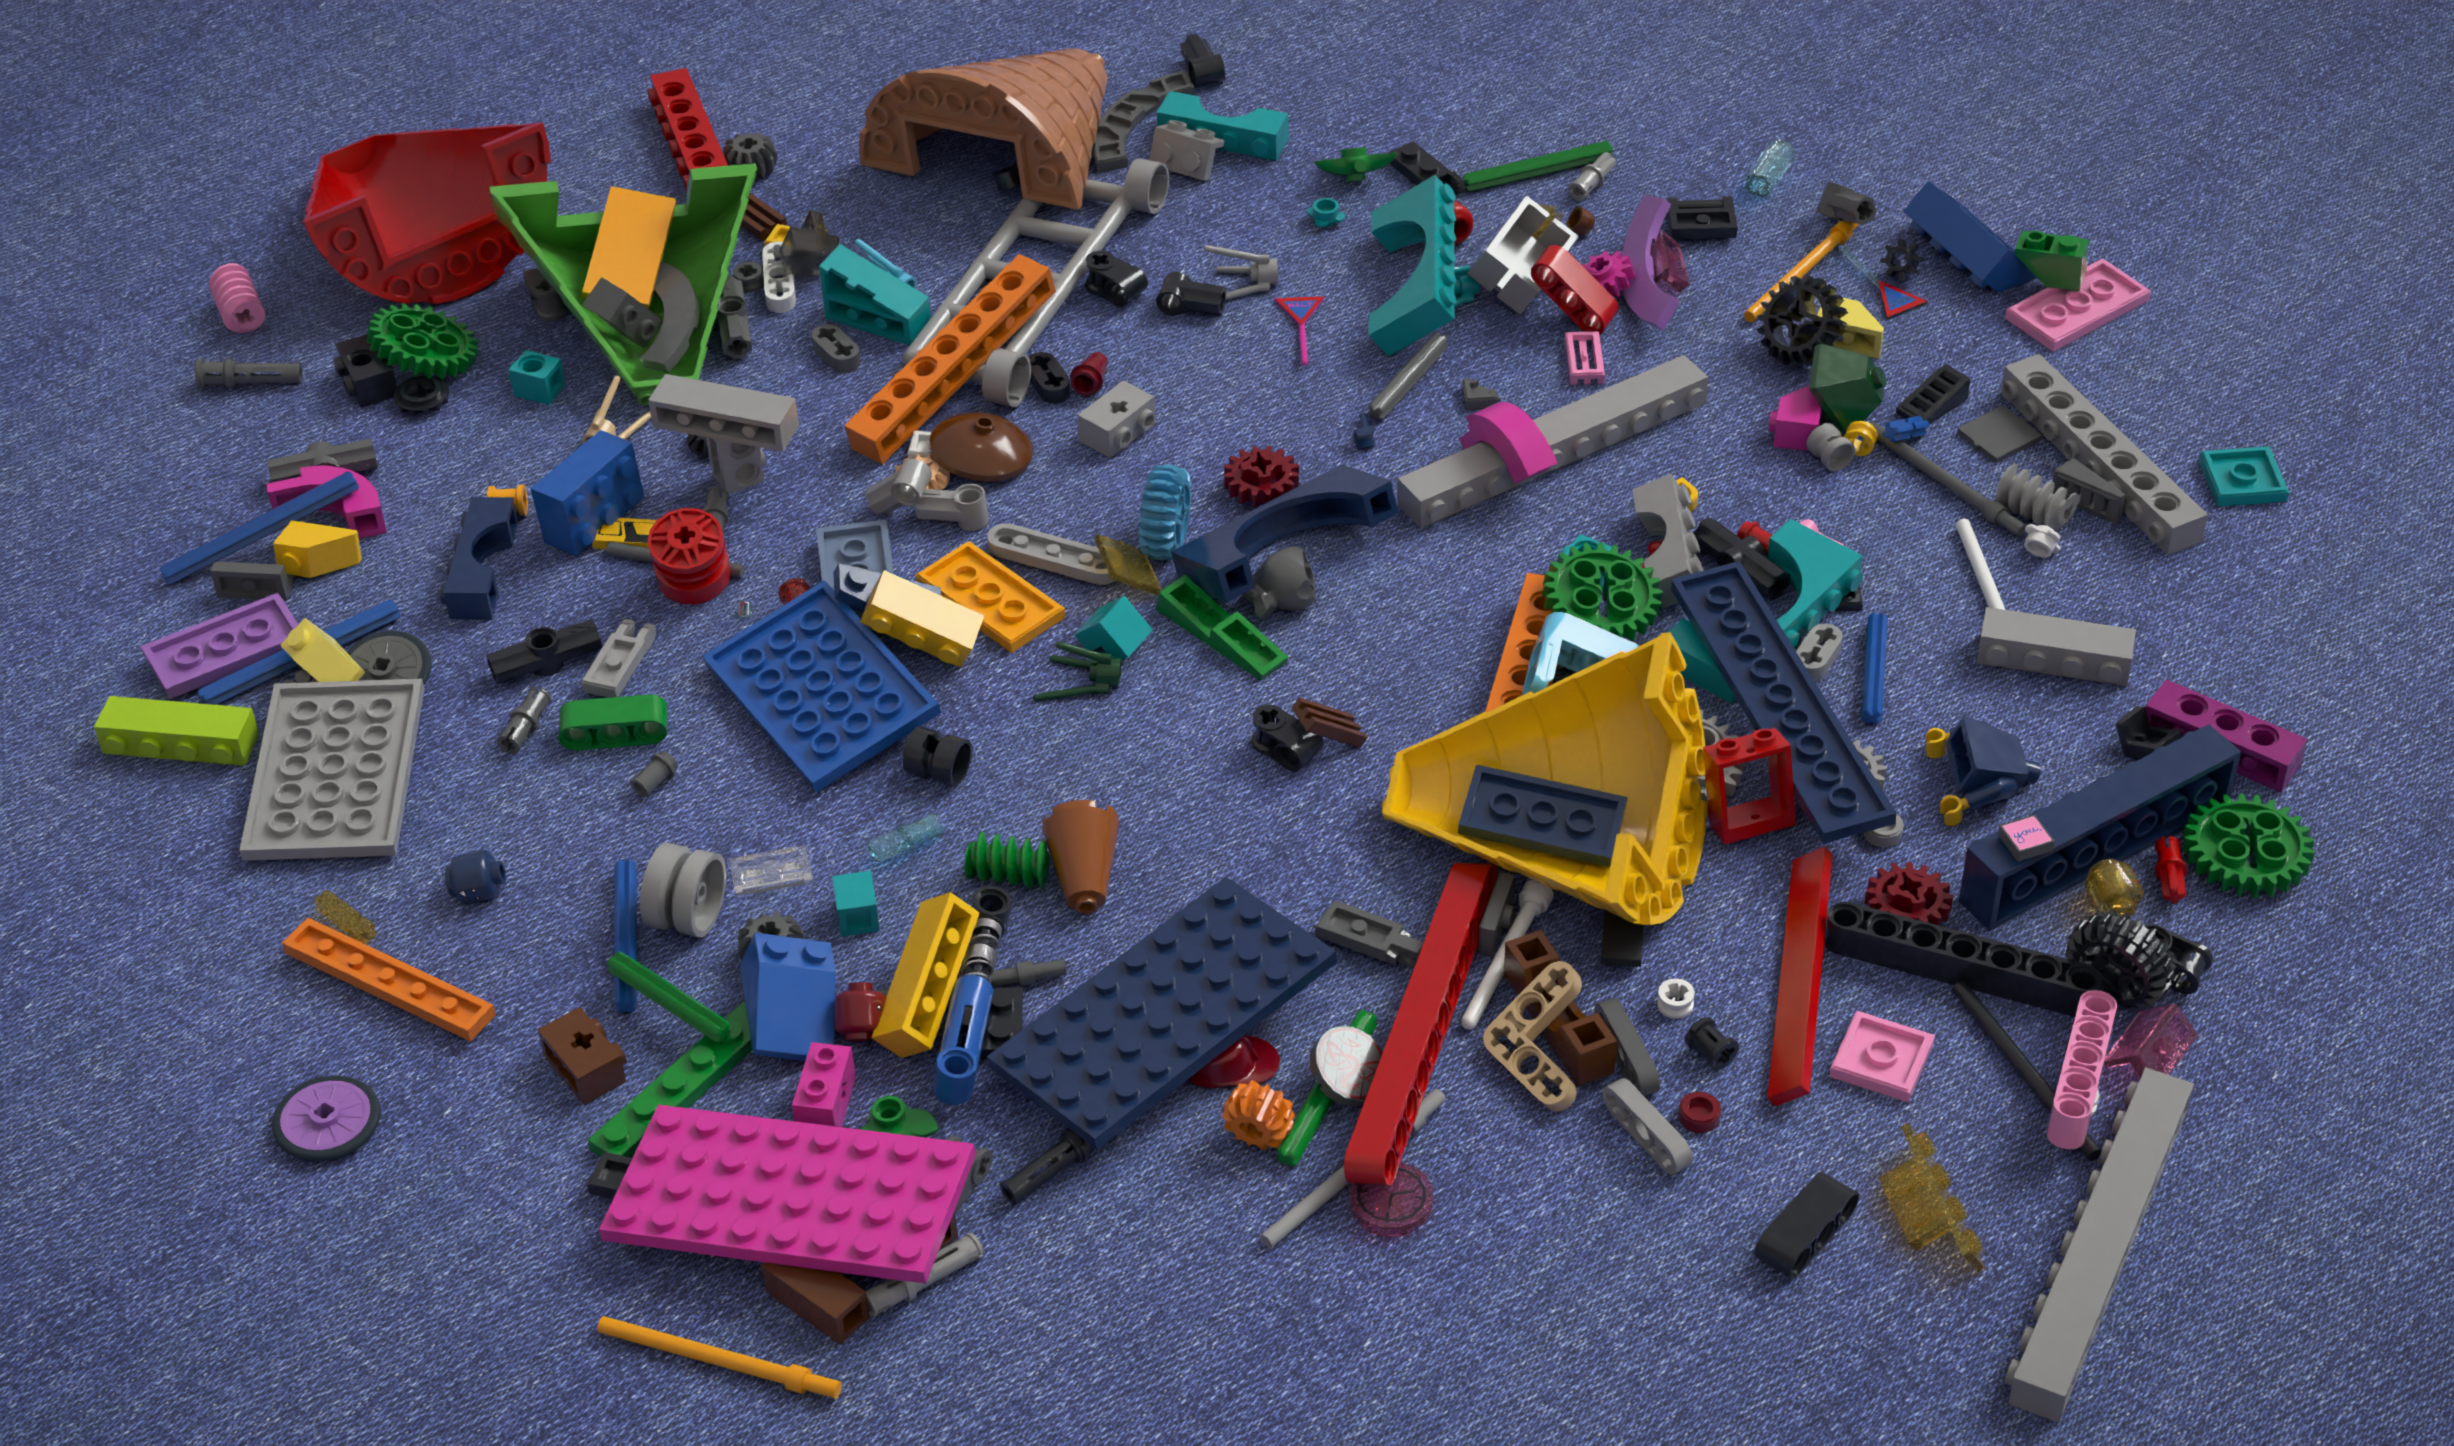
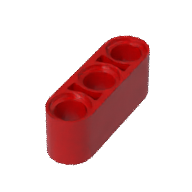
[1530,245,1619,335]

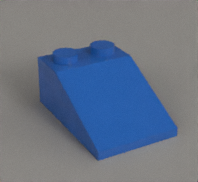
[740,932,836,1061]

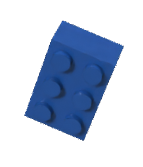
[530,430,645,556]

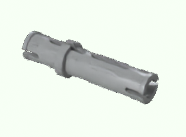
[866,1232,984,1317]

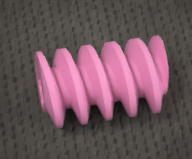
[209,263,265,333]

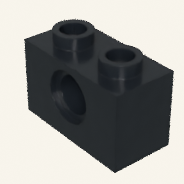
[333,334,398,408]

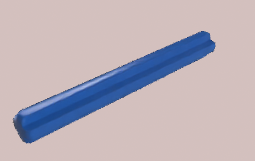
[614,859,637,1014]

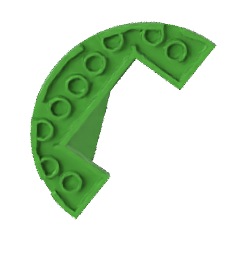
[490,163,757,406]

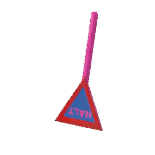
[1275,296,1324,366]

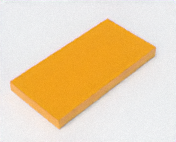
[582,186,676,309]
[915,541,1065,653]

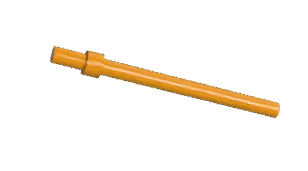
[1744,220,1860,323]
[597,1316,842,1399]

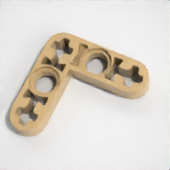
[1483,961,1582,1112]

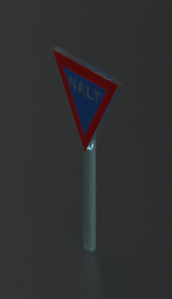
[1839,244,1928,320]

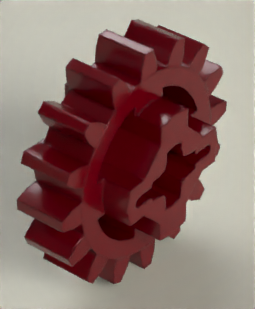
[1224,446,1299,508]
[1864,862,1953,926]

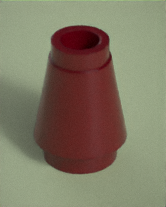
[1070,352,1108,396]

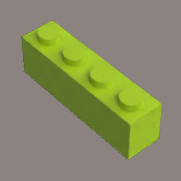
[94,696,260,766]

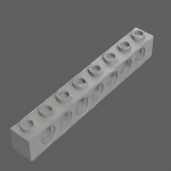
[2001,354,2208,555]

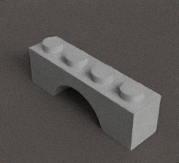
[1632,474,1703,609]

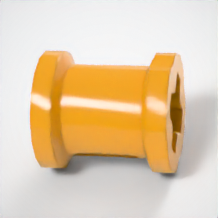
[487,484,528,516]

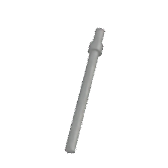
[1260,1089,1446,1249]

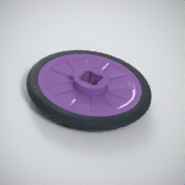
[272,1075,381,1161]

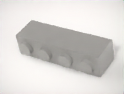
[648,374,799,452]
[1977,607,2136,686]

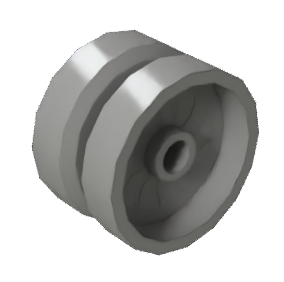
[640,843,727,937]

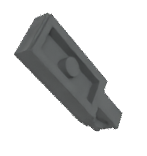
[1315,900,1424,968]

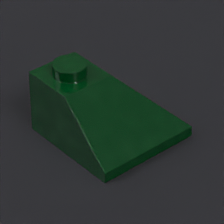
[1809,344,1887,437]

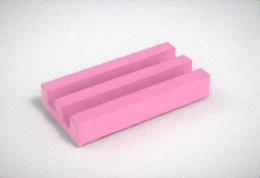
[1565,331,1605,385]

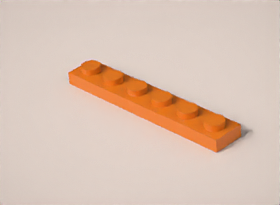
[282,918,496,1042]

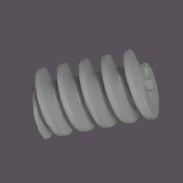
[1996,464,2079,532]

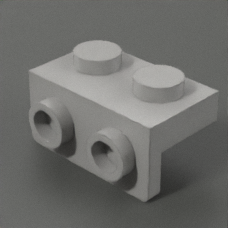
[1149,120,1224,181]

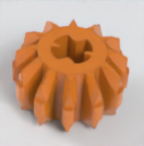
[1222,1080,1295,1150]

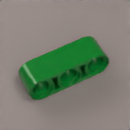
[558,694,668,751]

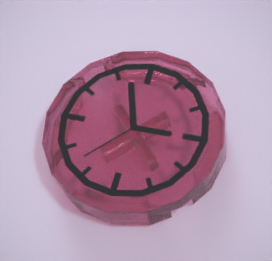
[1350,1162,1433,1237]

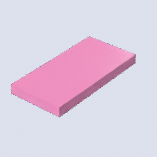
[2005,259,2151,352]

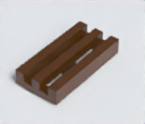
[741,193,787,241]
[1292,697,1368,747]

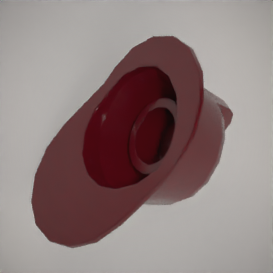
[1188,1036,1280,1088]

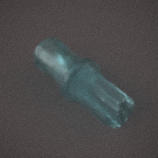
[867,813,943,862]

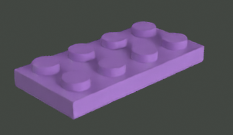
[140,593,299,699]

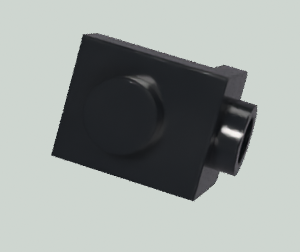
[2116,706,2182,759]

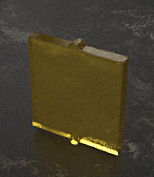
[1094,534,1162,595]

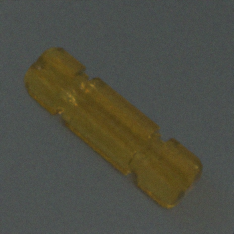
[314,890,377,944]

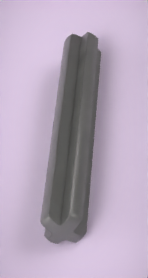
[1368,333,1448,421]

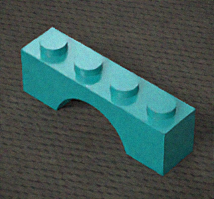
[1157,91,1289,161]

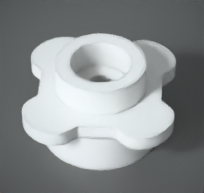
[2024,524,2060,558]

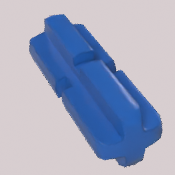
[1882,416,1929,442]

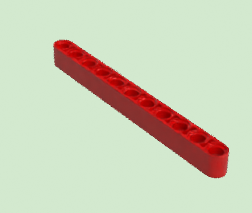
[1344,863,1498,1186]

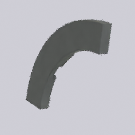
[1093,71,1194,173]
[640,262,700,373]

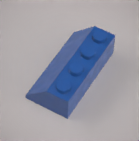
[1903,180,2037,292]

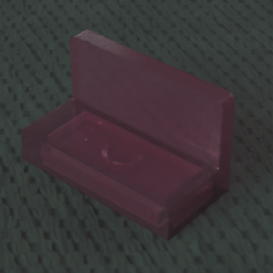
[1650,229,1690,293]
[2104,1004,2198,1078]

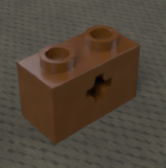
[537,1007,627,1105]

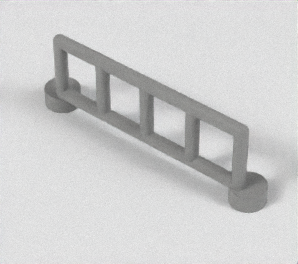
[902,158,1169,407]

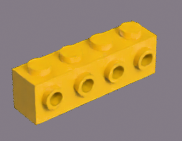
[872,892,980,1058]

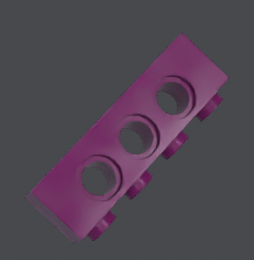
[2145,679,2307,793]

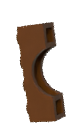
[1504,930,1617,1086]

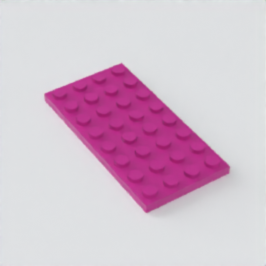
[599,1105,976,1284]

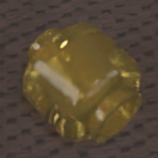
[2084,859,2144,916]

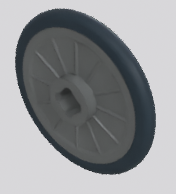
[347,631,432,685]

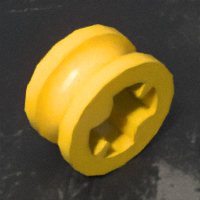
[1844,421,1878,456]

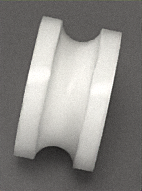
[1657,979,1695,1019]

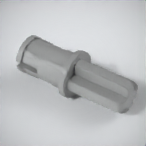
[1568,152,1616,201]

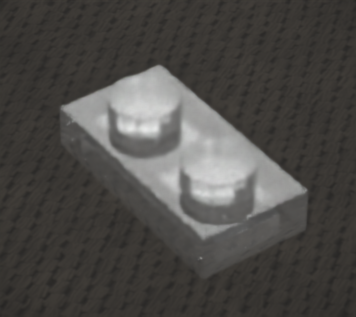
[729,845,813,897]

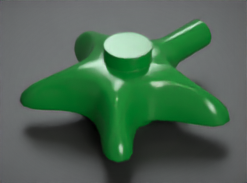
[1314,147,1397,181]

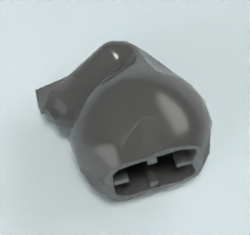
[1242,546,1316,620]

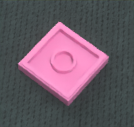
[1829,1011,1935,1102]

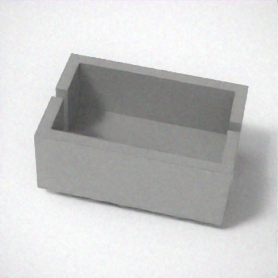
[1467,195,1579,314]

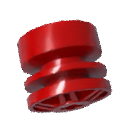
[647,508,731,604]

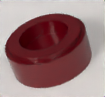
[1678,1092,1721,1133]

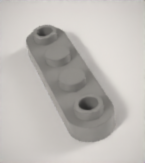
[987,523,1121,585]

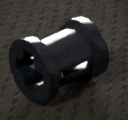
[1684,1017,1739,1071]

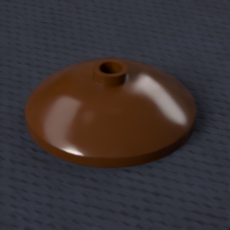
[929,412,1033,481]

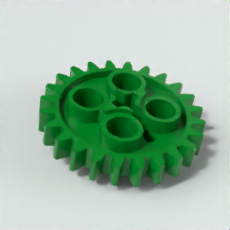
[367,303,478,379]
[1542,542,1663,641]
[2183,793,2315,898]

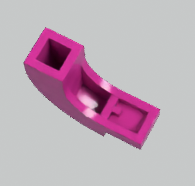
[1459,402,1558,484]
[266,466,387,538]

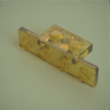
[1879,1122,1986,1272]

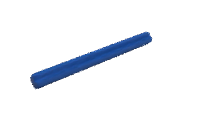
[160,471,359,585]
[197,600,400,705]

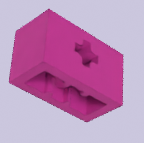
[792,1042,856,1127]

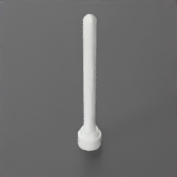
[1461,880,1554,1030]

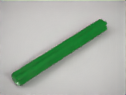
[1462,141,1613,192]
[1277,1010,1377,1167]

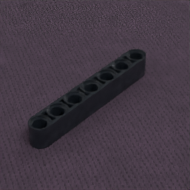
[1824,902,2102,1017]

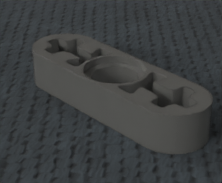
[1594,998,1660,1096]

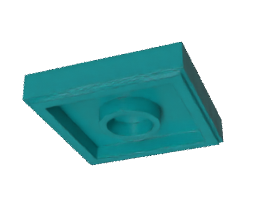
[2198,446,2289,507]

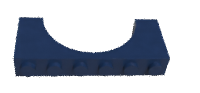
[1171,465,1399,603]

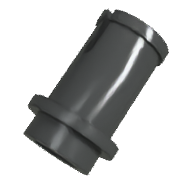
[630,751,678,798]

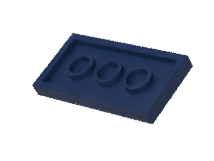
[1458,764,1628,867]

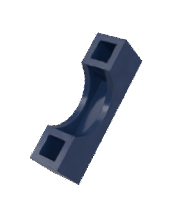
[440,497,519,620]

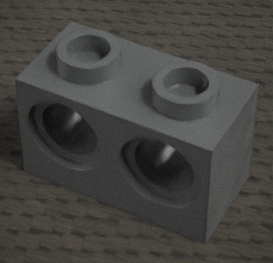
[582,277,663,349]

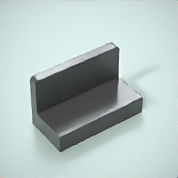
[210,561,297,601]

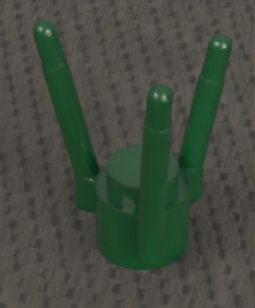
[1033,641,1122,701]

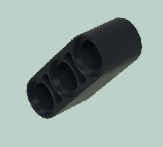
[1754,1171,1859,1279]

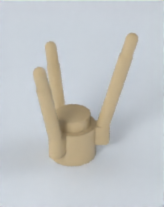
[582,376,651,444]

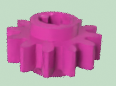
[1581,251,1635,297]

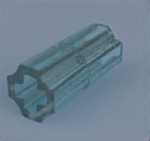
[1745,139,1795,198]

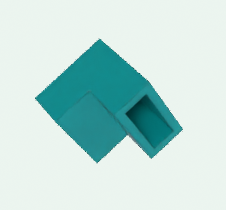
[1074,596,1153,660]

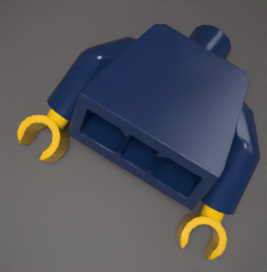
[1925,716,2041,826]

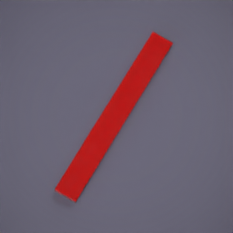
[1767,846,1833,1106]

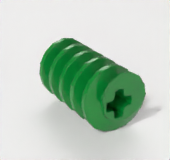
[964,832,1050,889]

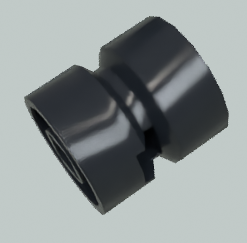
[903,726,972,787]

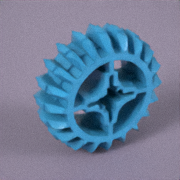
[1138,464,1192,561]

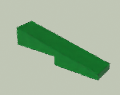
[1156,575,1288,681]

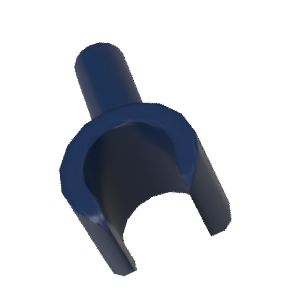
[1353,413,1376,449]

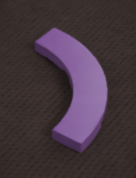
[1622,195,1680,330]

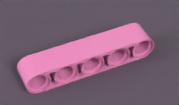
[2047,990,2117,1150]

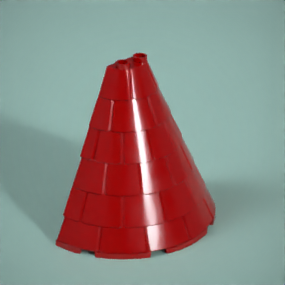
[302,122,551,304]

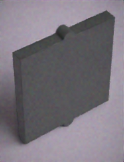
[1957,405,2042,463]

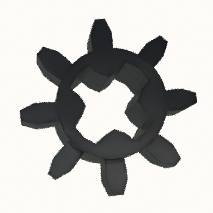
[1880,238,1925,281]

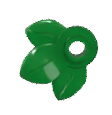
[860,1096,938,1137]

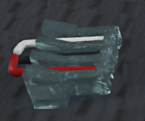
[737,602,753,618]

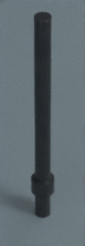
[1952,981,2102,1162]

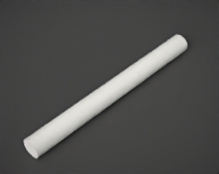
[1956,519,2005,610]

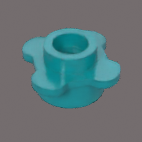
[1307,198,1345,227]

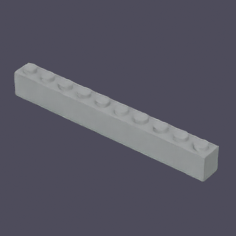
[1397,355,1709,528]
[2005,1067,2194,1423]

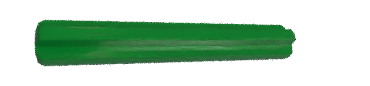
[607,952,731,1042]

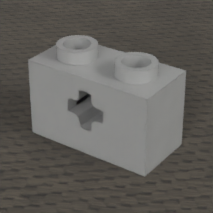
[1078,380,1156,458]

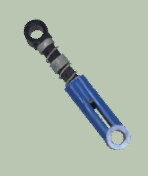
[933,886,1011,1105]

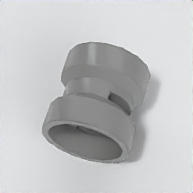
[1806,423,1856,471]

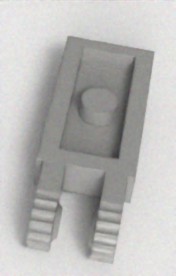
[582,619,656,698]

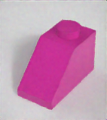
[1768,385,1823,451]

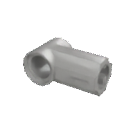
[865,459,932,515]
[916,484,989,531]

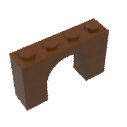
[761,1210,958,1345]

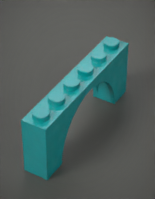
[1368,175,1456,357]
[1668,519,1863,704]

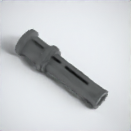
[195,358,303,389]

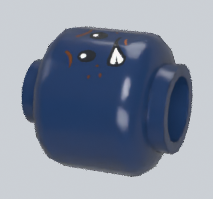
[445,850,506,905]

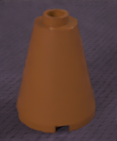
[1042,800,1119,913]

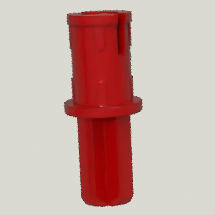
[2154,836,2187,904]

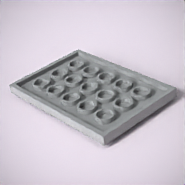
[239,679,425,861]

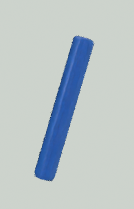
[1861,612,1888,725]

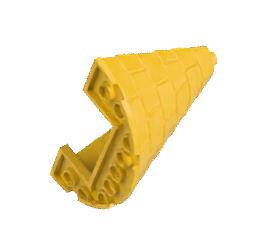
[1382,632,1707,925]

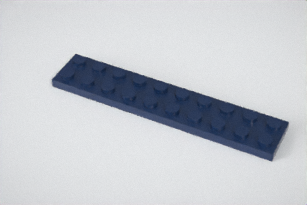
[1671,561,1897,844]

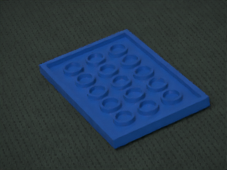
[702,580,942,793]

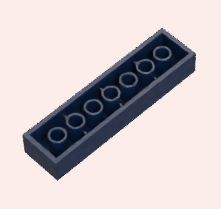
[1958,724,2241,931]

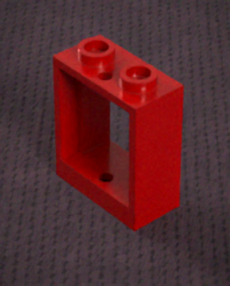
[1703,728,1796,845]

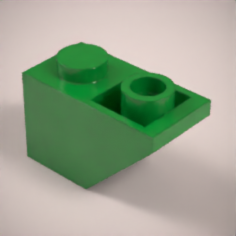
[2014,230,2089,291]

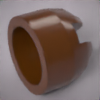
[1567,206,1595,235]

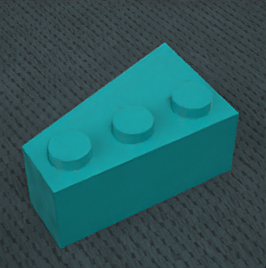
[819,244,931,345]

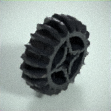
[1756,275,1848,368]
[2064,909,2177,1011]

